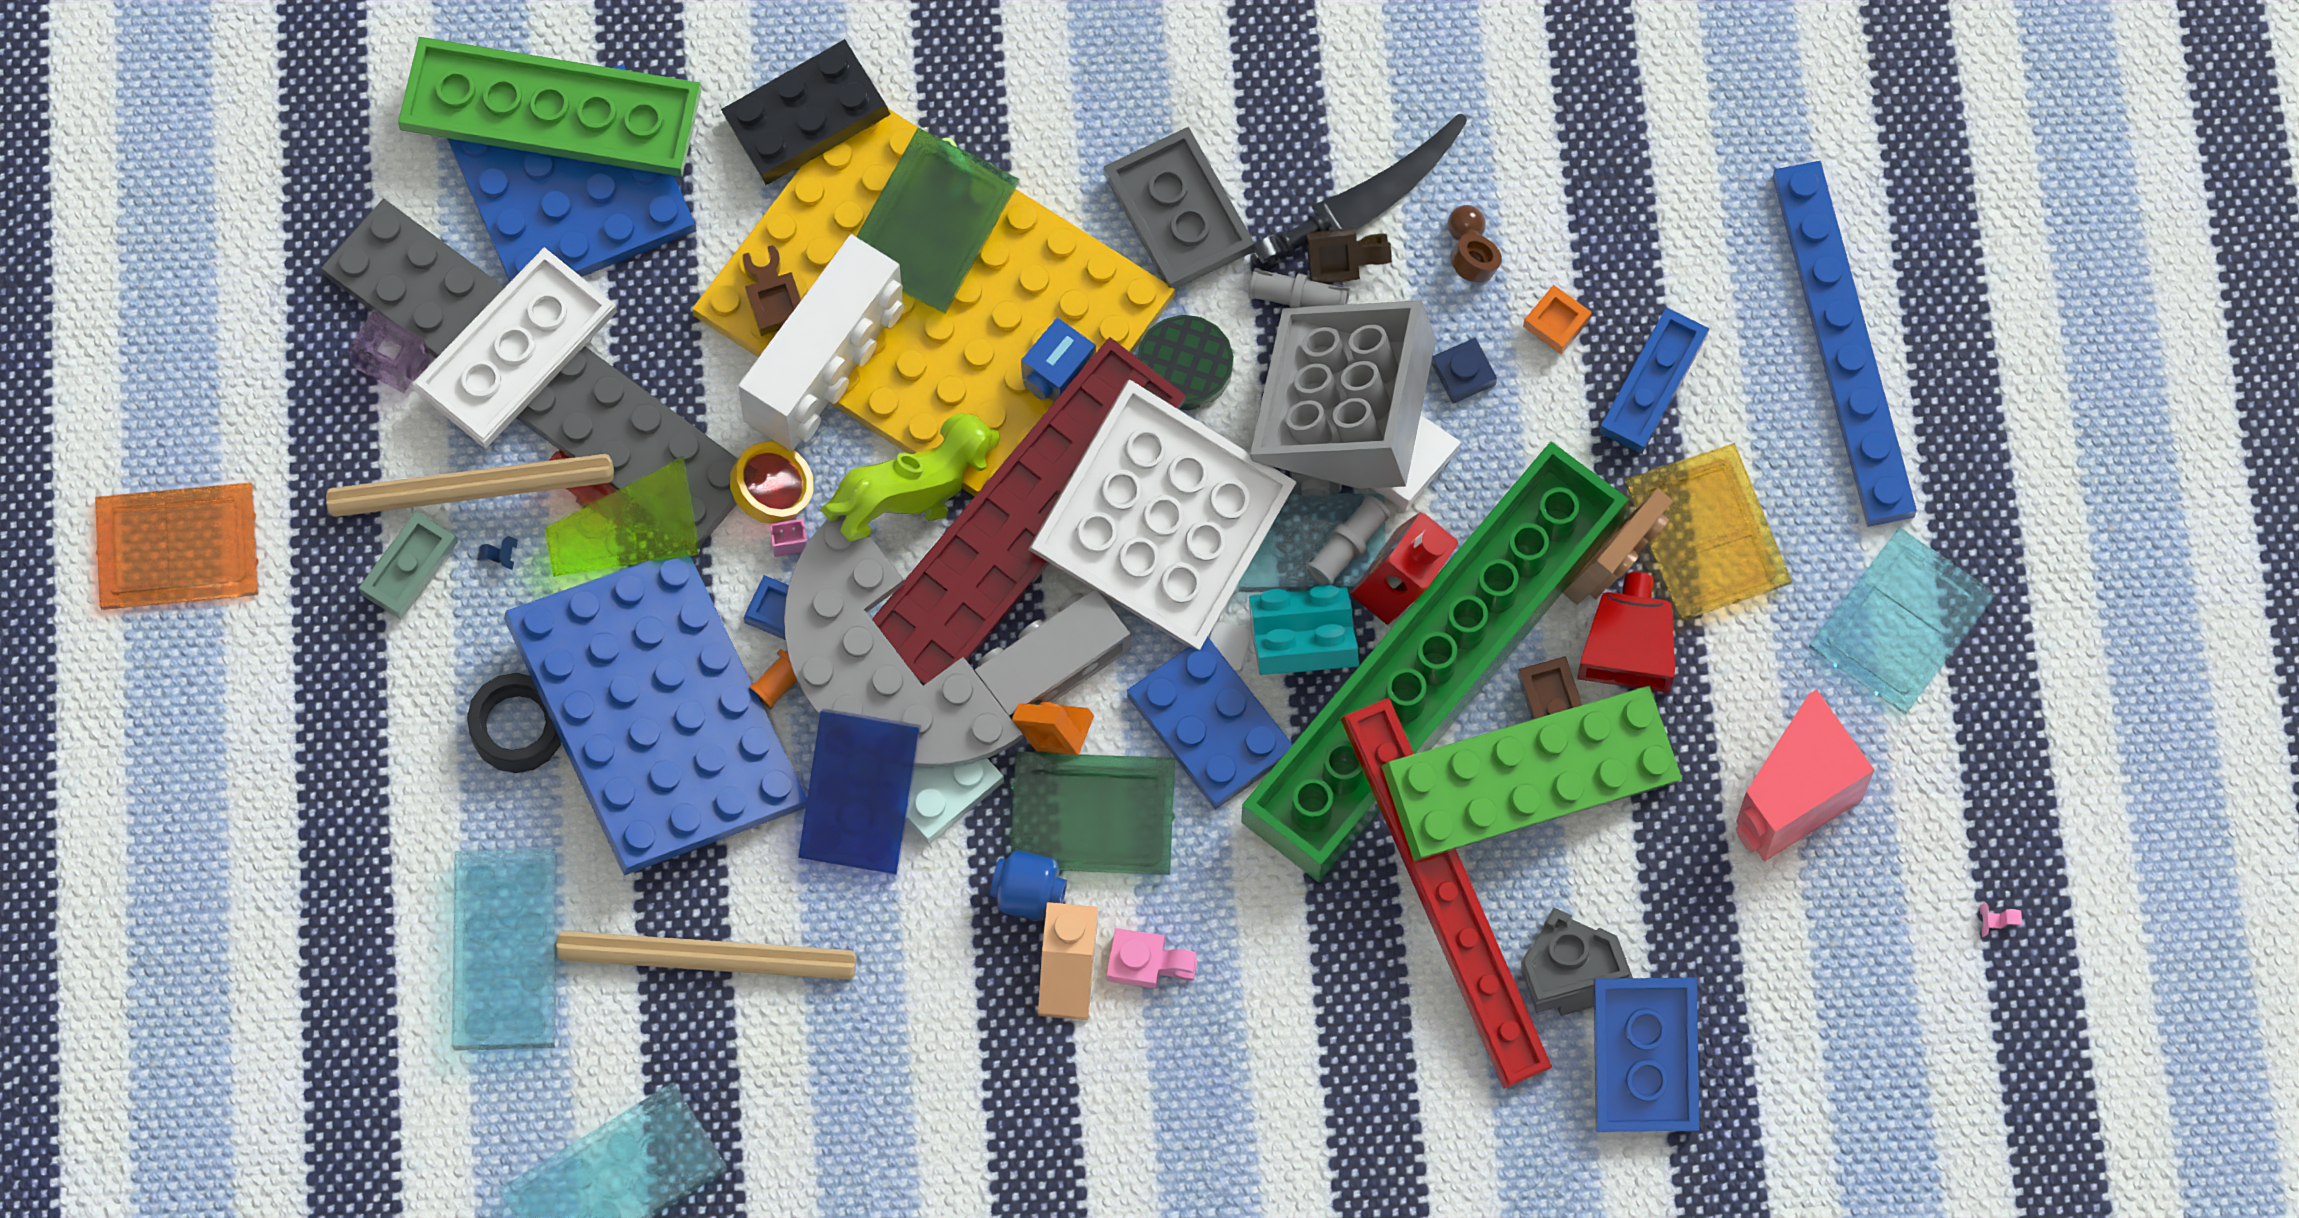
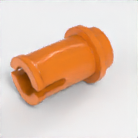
[749,649,797,709]

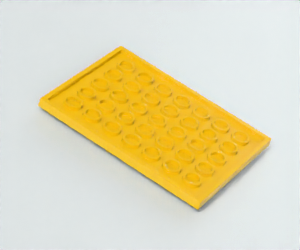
[692,109,1175,496]

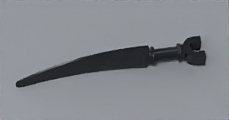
[1250,114,1467,271]

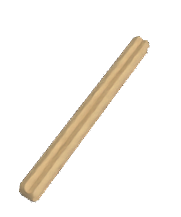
[326,454,614,517]
[556,931,856,980]

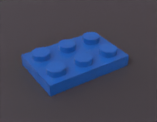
[1127,636,1293,810]
[1593,977,1699,1132]

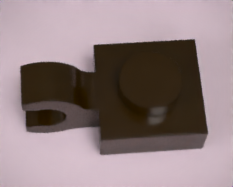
[1306,228,1392,283]

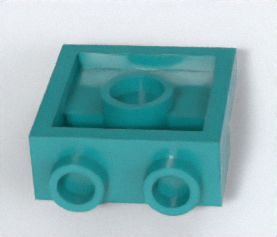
[1249,585,1359,675]

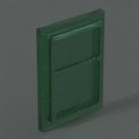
[856,127,1020,314]
[1010,751,1175,875]

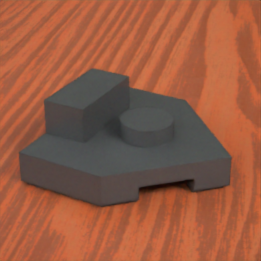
[1521,908,1633,1016]

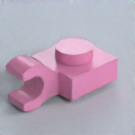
[1106,928,1198,989]

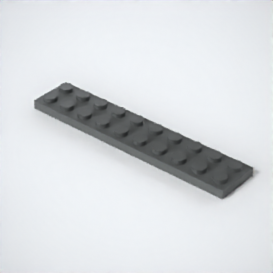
[321,198,758,551]

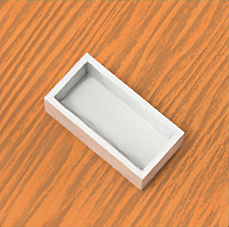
[738,234,905,452]

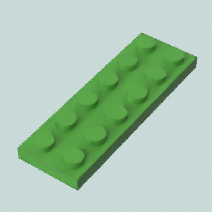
[398,37,702,177]
[1381,686,1682,862]

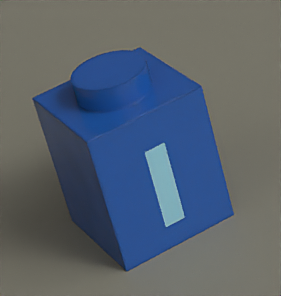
[1021,317,1096,402]

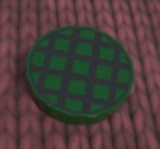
[1137,314,1234,410]

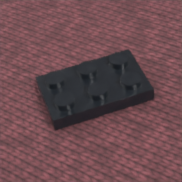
[721,39,891,185]

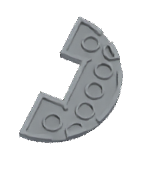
[784,515,1023,768]

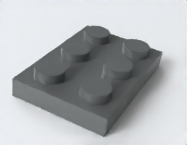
[1103,126,1255,289]

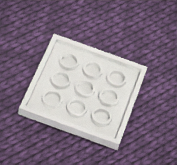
[1028,379,1296,650]

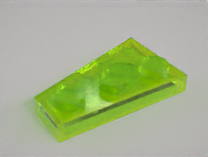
[545,456,700,577]

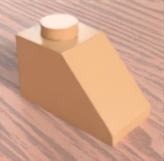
[1038,902,1098,1020]

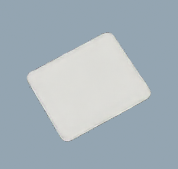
[1209,622,1251,671]

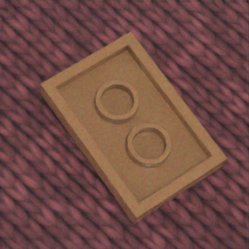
[1563,488,1673,605]

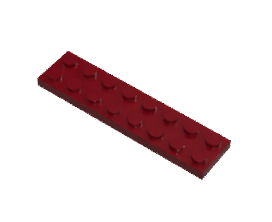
[872,337,1186,686]

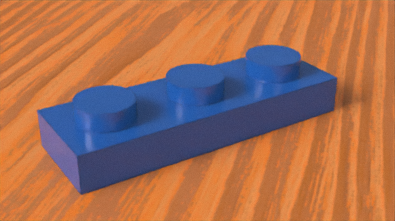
[1599,307,1710,454]

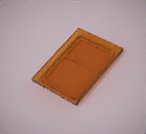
[95,482,259,610]

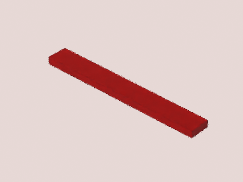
[1341,698,1553,1089]

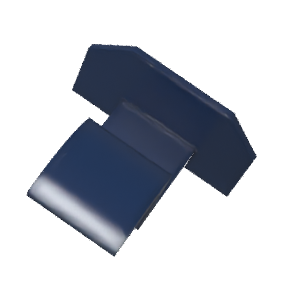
[477,536,518,570]

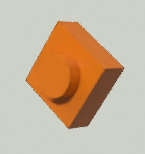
[1523,284,1592,355]

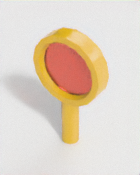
[730,439,814,524]

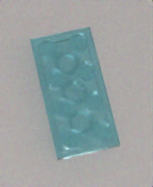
[452,849,557,1051]
[498,1082,728,1218]

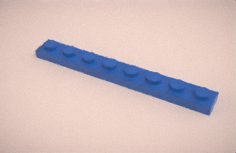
[1772,160,1917,527]

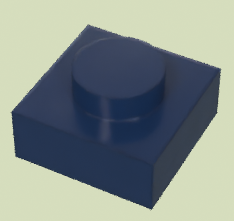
[1431,337,1497,404]

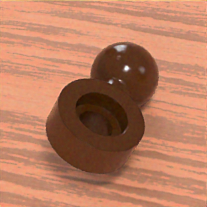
[1447,205,1502,283]

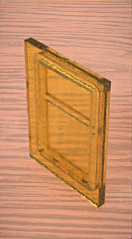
[1625,443,1792,621]

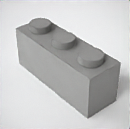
[975,589,1131,720]

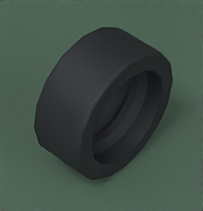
[467,673,561,773]

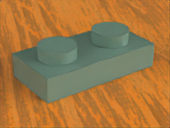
[359,511,458,620]

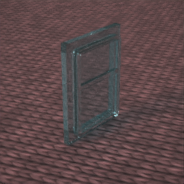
[1809,527,1996,715]

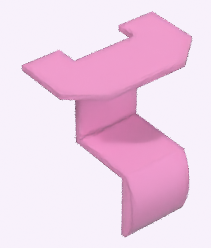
[1980,902,2022,938]

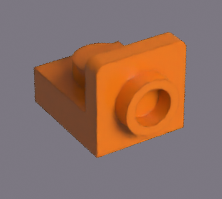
[1012,702,1094,756]

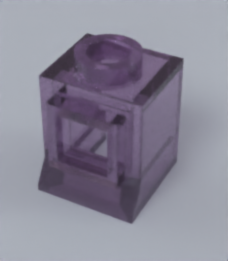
[348,310,430,393]

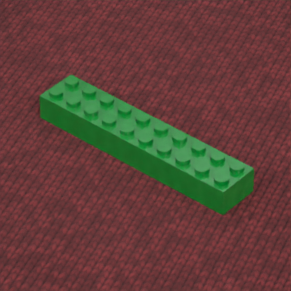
[1241,441,1629,882]

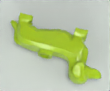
[820,413,1000,541]

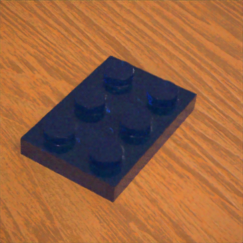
[798,708,921,874]

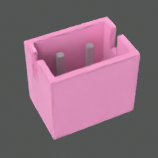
[769,519,807,557]

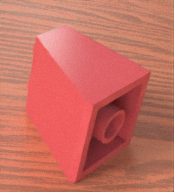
[1736,689,1874,862]

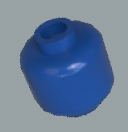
[990,850,1067,921]

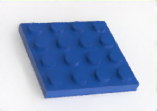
[447,64,697,282]

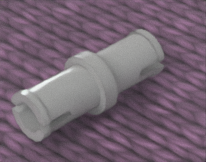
[1249,268,1350,308]
[1306,495,1391,585]

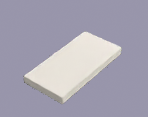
[412,247,617,449]

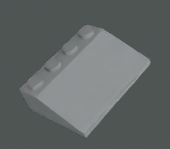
[1250,300,1436,489]

